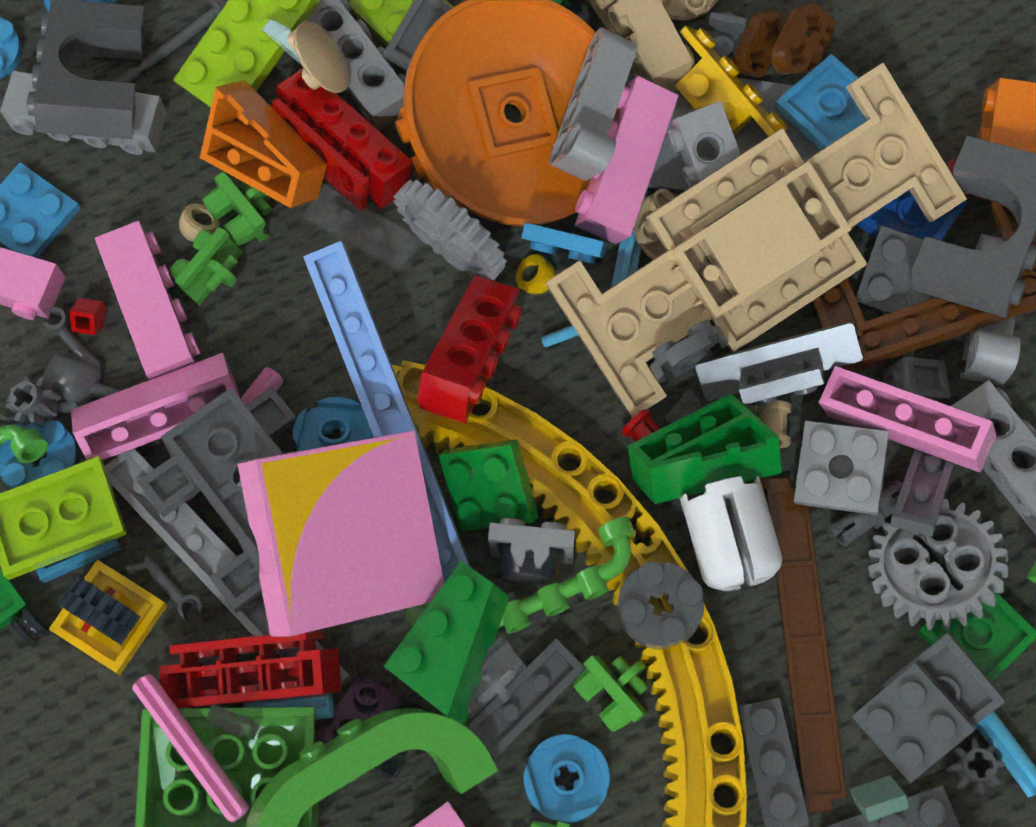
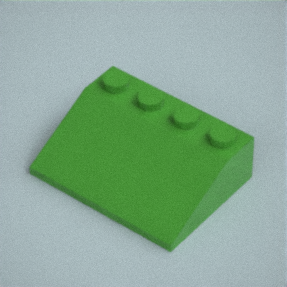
[135,707,319,827]

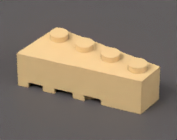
[586,0,695,92]

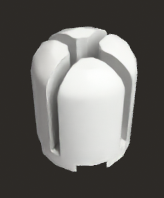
[680,476,782,591]

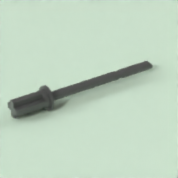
[113,0,229,83]

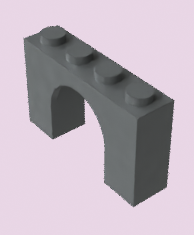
[28,0,145,139]
[911,136,1036,318]

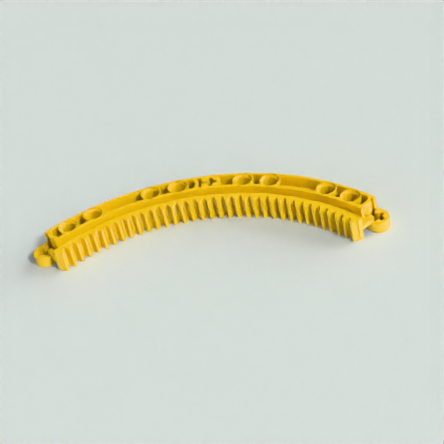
[392,360,747,827]

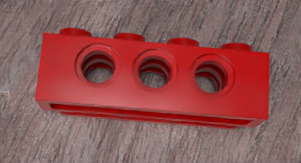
[272,67,413,211]
[417,275,523,424]
[159,630,342,708]

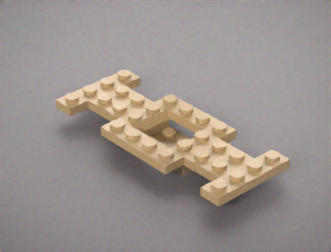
[545,63,967,418]

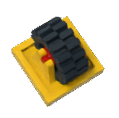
[49,560,168,675]

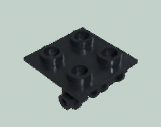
[317,674,429,779]

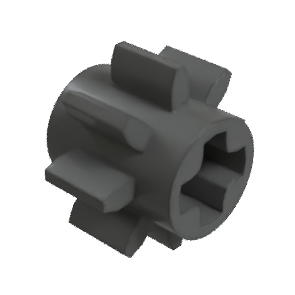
[6,376,61,428]
[946,739,1005,795]

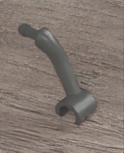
[126,556,206,621]

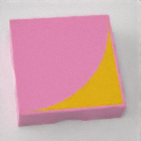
[238,431,444,636]

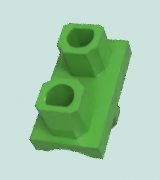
[202,171,272,246]
[169,227,243,306]
[573,655,649,732]

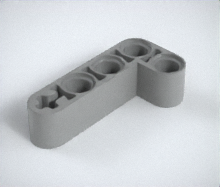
[549,27,637,181]
[960,234,1021,386]

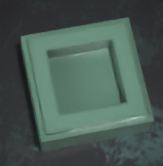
[850,775,909,822]

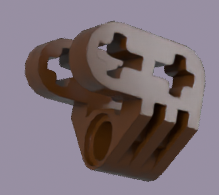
[732,4,836,79]

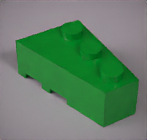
[628,394,782,504]
[384,561,510,725]

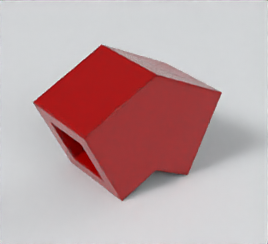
[70,298,108,335]

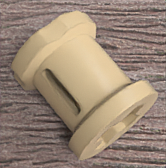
[755,400,791,448]

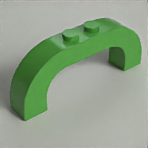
[246,708,498,827]

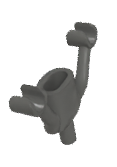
[0,307,120,425]

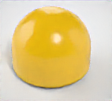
[516,254,556,294]

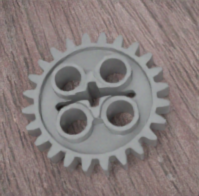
[394,180,507,281]
[868,499,1008,630]

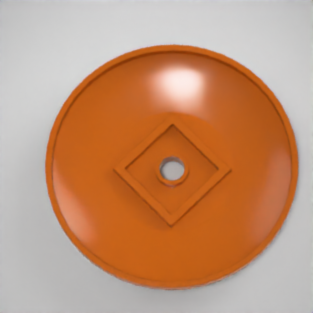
[403,0,596,226]

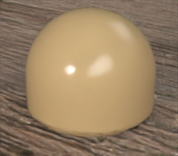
[179,203,220,242]

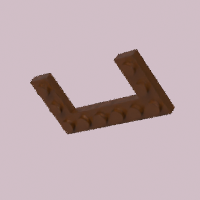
[812,201,1036,372]

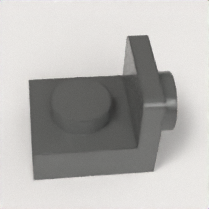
[701,12,747,61]
[882,357,951,403]

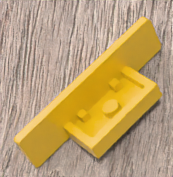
[675,26,791,141]

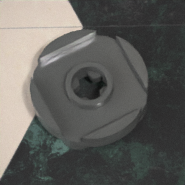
[650,320,728,383]
[618,562,704,650]

